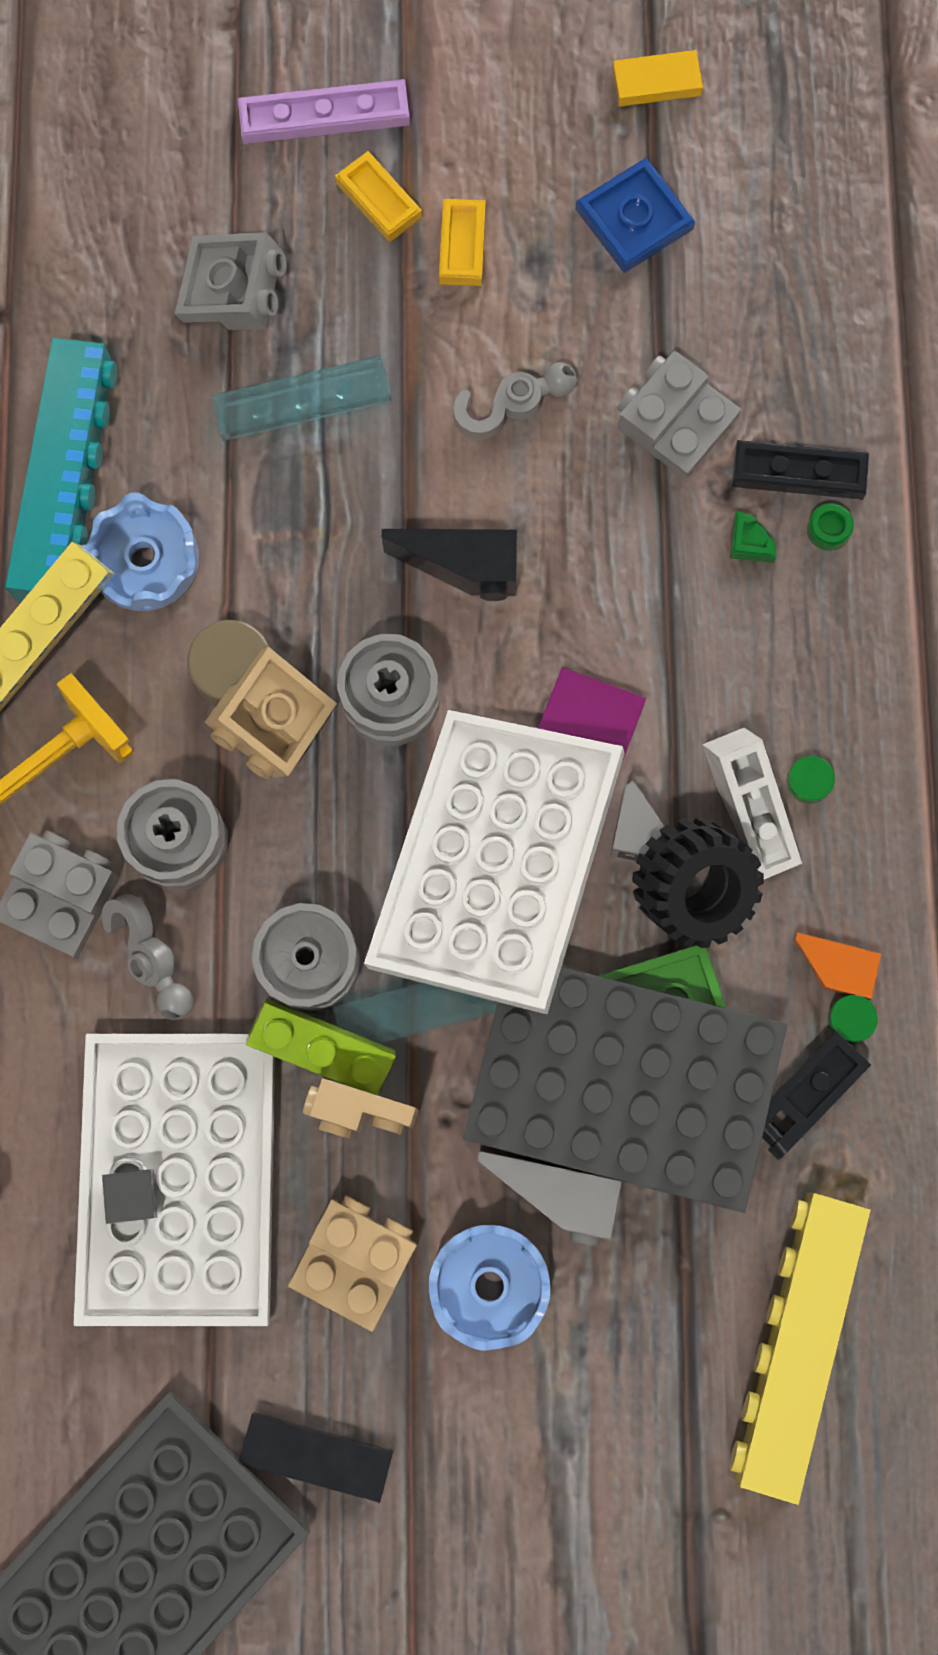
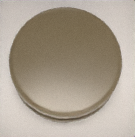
[187,620,269,706]

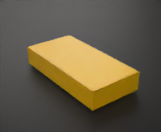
[612,50,703,107]
[335,151,422,243]
[439,199,486,286]

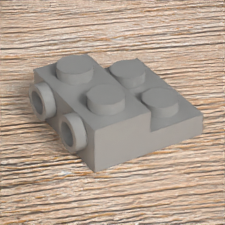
[175,232,287,330]
[617,350,742,480]
[0,830,120,959]

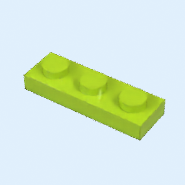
[246,998,396,1096]

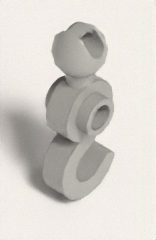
[453,362,577,440]
[101,894,193,1020]

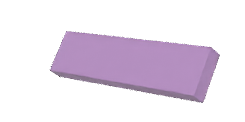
[238,79,410,144]

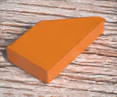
[793,932,881,1000]

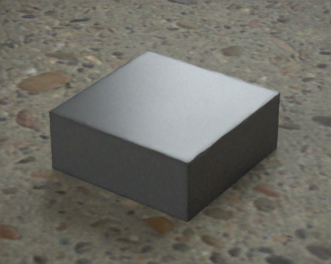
[102,1169,158,1224]

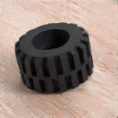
[632,818,764,948]

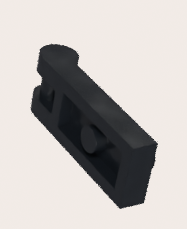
[762,1031,871,1160]

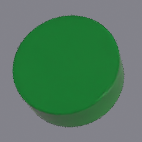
[807,503,854,551]
[787,756,835,804]
[828,995,878,1043]

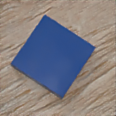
[575,158,695,273]

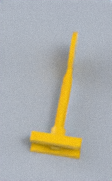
[0,673,134,805]

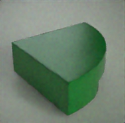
[730,511,776,563]

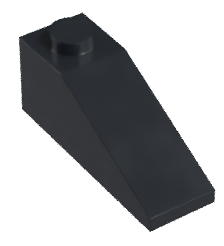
[381,529,517,601]

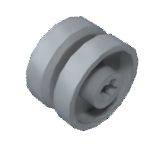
[337,634,440,747]
[117,779,228,890]
[252,903,361,1013]

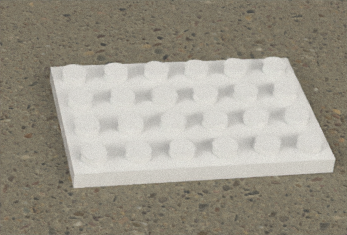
[364,710,625,1014]
[74,1034,275,1326]

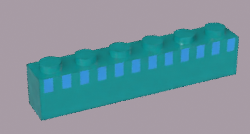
[5,338,117,602]

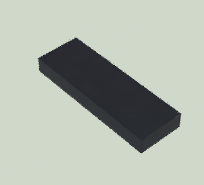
[732,440,869,500]
[239,1412,394,1503]

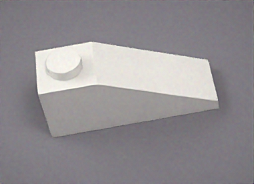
[703,728,802,879]

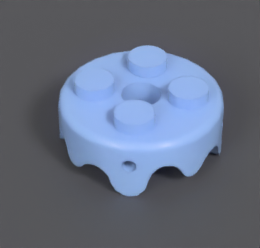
[82,493,199,611]
[429,1225,550,1351]

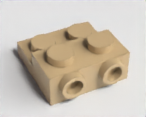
[205,647,337,779]
[303,1078,419,1139]
[288,1195,418,1332]

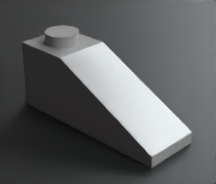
[477,1151,622,1247]

